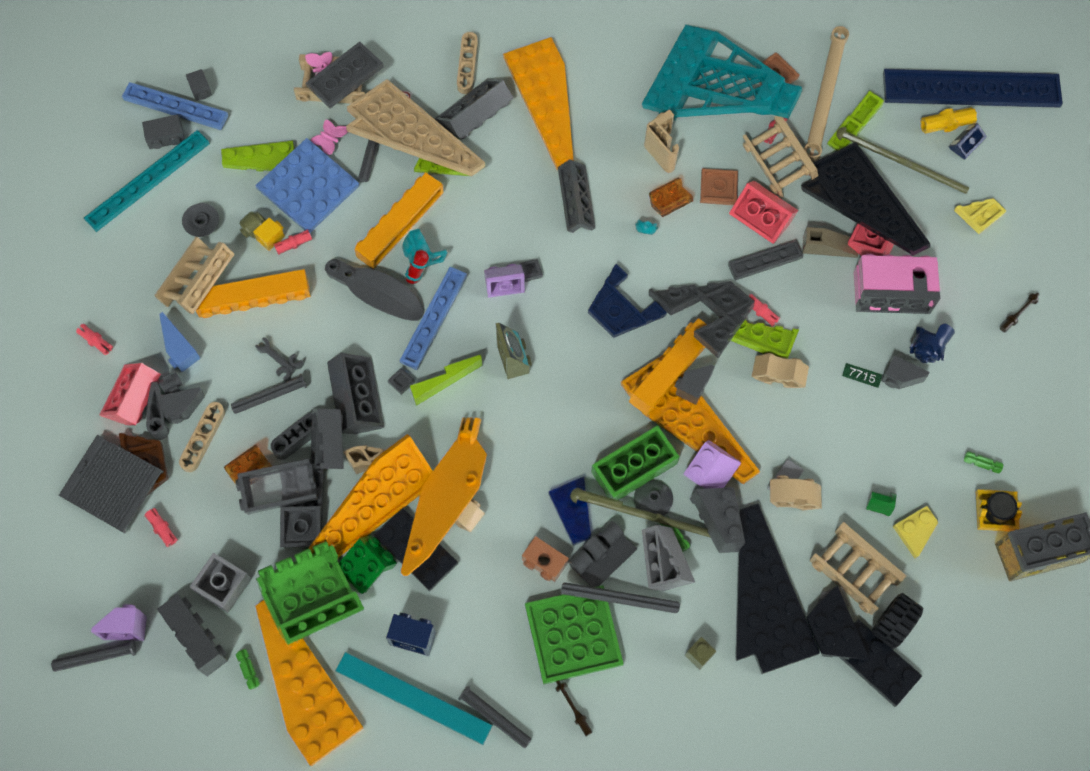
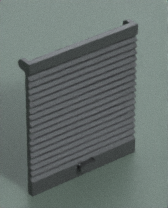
[58,435,164,534]

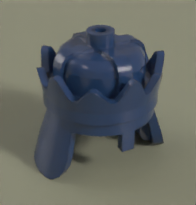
[909,323,955,363]

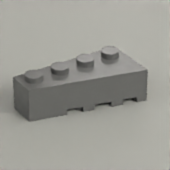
[157,594,228,677]

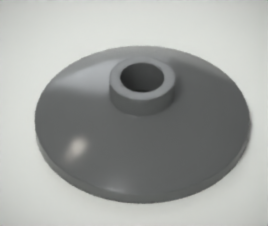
[182,203,219,237]
[634,480,673,516]

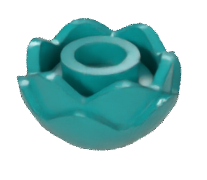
[635,220,658,235]

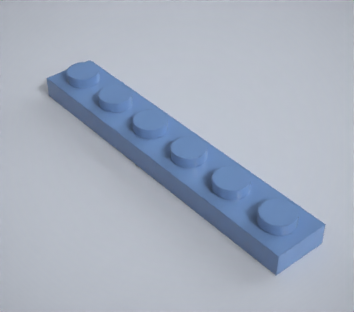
[122,82,228,130]
[400,267,467,370]

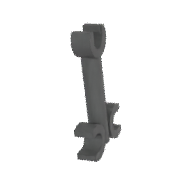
[255,337,304,382]

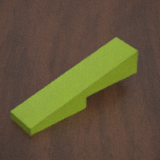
[827,91,884,151]
[410,355,482,406]

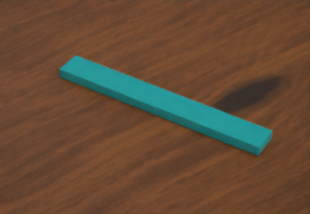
[84,130,210,232]
[335,652,493,745]

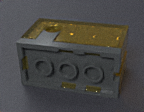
[995,512,1090,582]

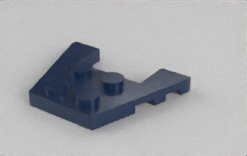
[588,264,667,338]

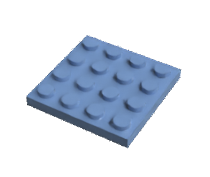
[255,138,359,233]

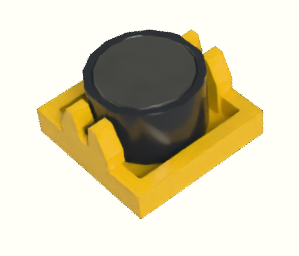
[975,489,1022,531]

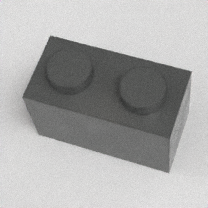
[142,115,185,149]

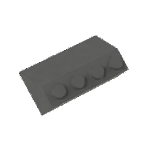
[435,78,513,139]
[327,353,384,434]

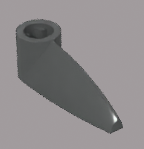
[146,382,169,440]

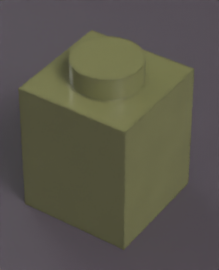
[685,637,716,670]

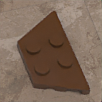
[119,433,168,495]

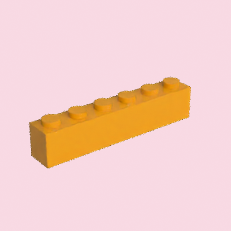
[355,172,444,270]
[196,269,311,318]
[629,318,707,416]

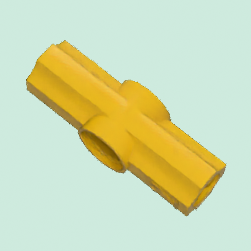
[920,107,977,134]

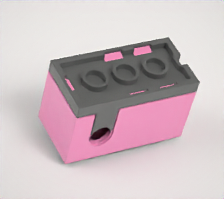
[854,254,941,314]

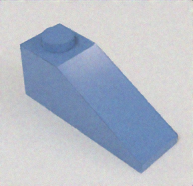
[159,312,200,372]

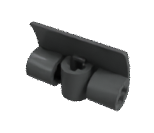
[568,521,637,587]

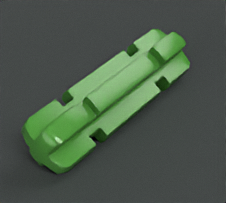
[964,451,1004,474]
[660,516,691,552]
[236,649,260,690]

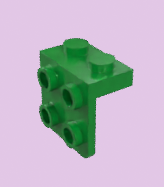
[339,535,397,594]

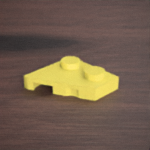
[954,198,1006,234]
[893,506,938,559]

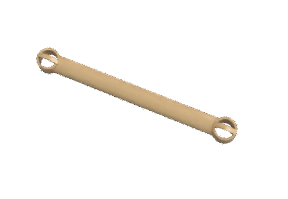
[804,26,849,162]

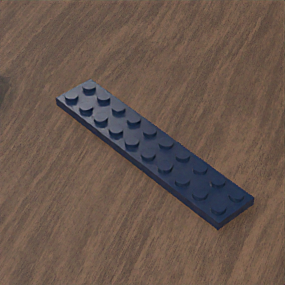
[883,69,1063,108]

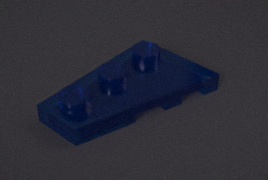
[548,477,591,546]

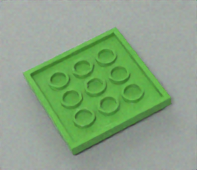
[525,585,624,685]

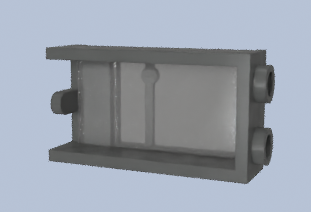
[235,459,319,515]

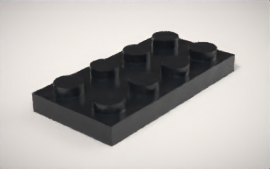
[374,508,458,592]
[842,619,922,707]

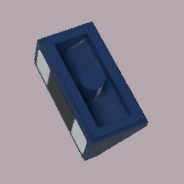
[948,123,987,160]

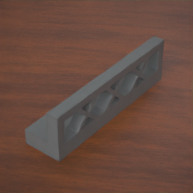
[558,159,595,233]

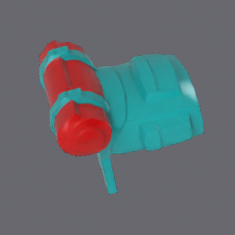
[402,229,448,284]

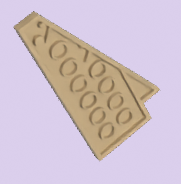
[346,79,485,177]

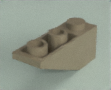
[802,227,858,258]

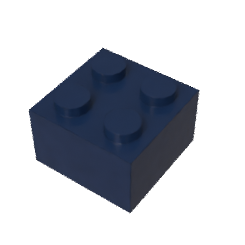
[386,613,436,656]

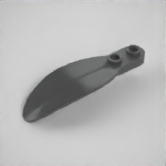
[325,259,423,321]

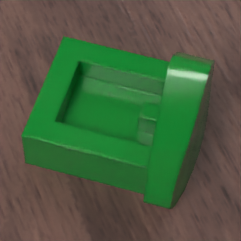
[866,492,897,516]

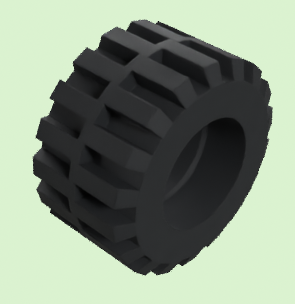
[872,593,924,649]

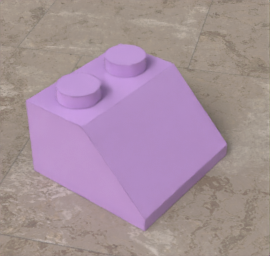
[484,264,525,298]
[684,440,741,489]
[91,605,147,641]

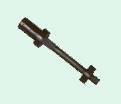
[1000,293,1040,333]
[555,680,593,737]

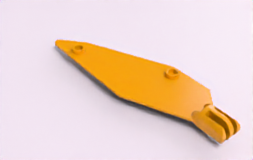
[401,417,487,576]

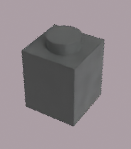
[186,69,212,101]

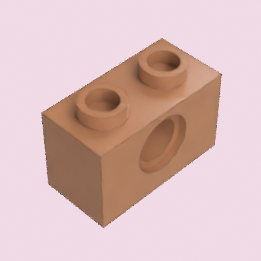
[522,536,569,582]

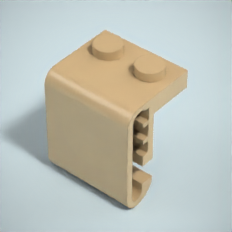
[644,110,679,173]

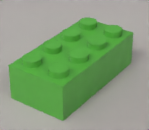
[591,425,680,500]

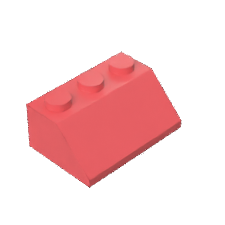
[729,181,799,244]
[848,224,894,256]
[99,363,161,425]

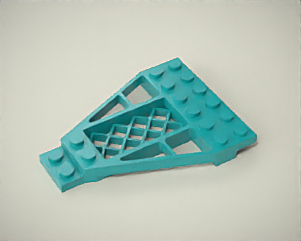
[642,24,802,121]

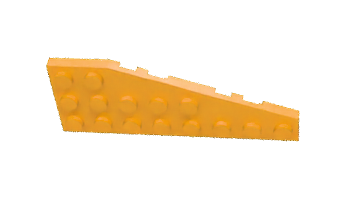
[503,37,574,170]
[621,355,760,484]
[309,434,433,558]
[255,600,363,766]

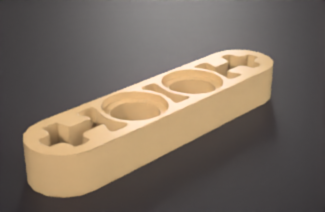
[457,32,478,94]
[179,402,225,473]

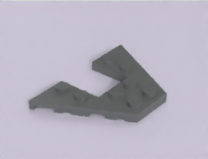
[649,281,754,358]

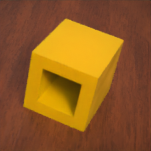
[253,218,285,251]

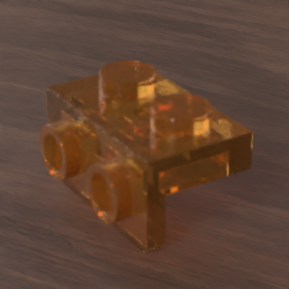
[649,177,693,217]
[224,445,272,485]

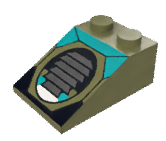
[495,323,532,379]

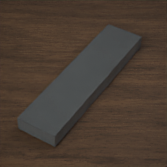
[728,240,803,281]

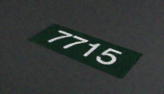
[842,363,882,388]

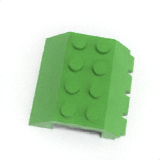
[256,541,364,645]

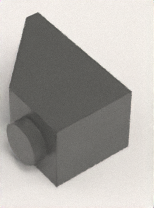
[881,355,930,389]
[674,365,715,405]
[161,387,204,424]

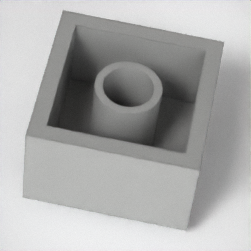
[190,553,251,613]

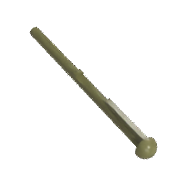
[837,127,969,194]
[570,488,711,538]

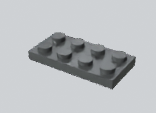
[306,42,384,109]

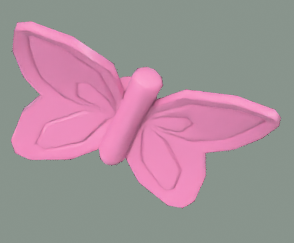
[305,52,332,75]
[310,120,348,155]

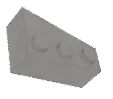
[642,525,695,591]

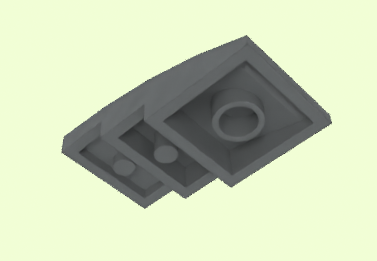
[280,469,324,547]

